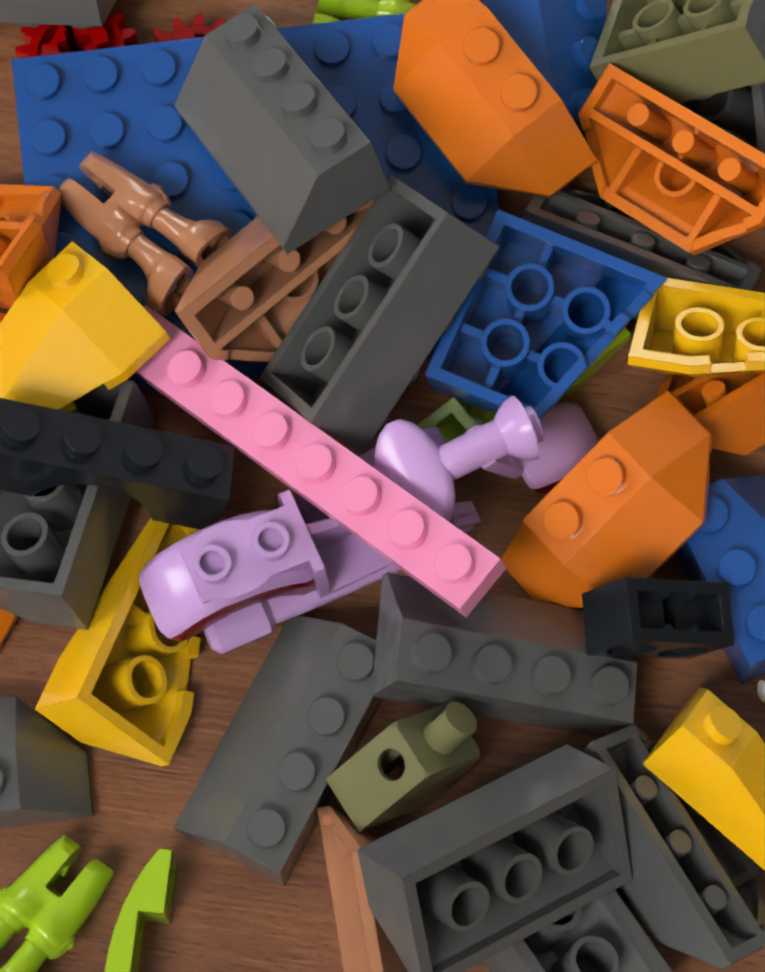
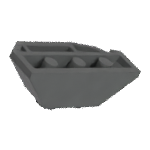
[522,190,762,321]
[0,696,94,828]
[584,724,765,970]

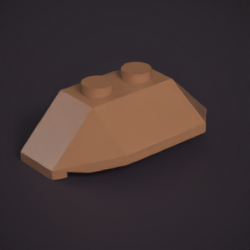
[175,198,376,362]
[317,806,408,972]

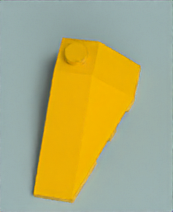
[0,241,171,412]
[628,278,765,378]
[35,518,201,767]
[642,687,765,870]

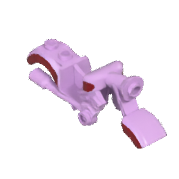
[139,396,599,654]

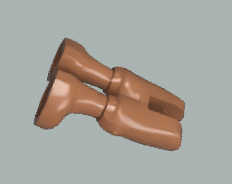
[57,151,233,316]

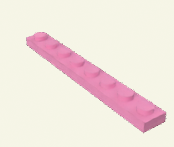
[134,305,507,618]

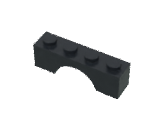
[0,398,235,530]

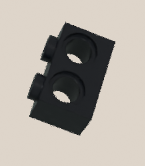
[582,577,735,659]

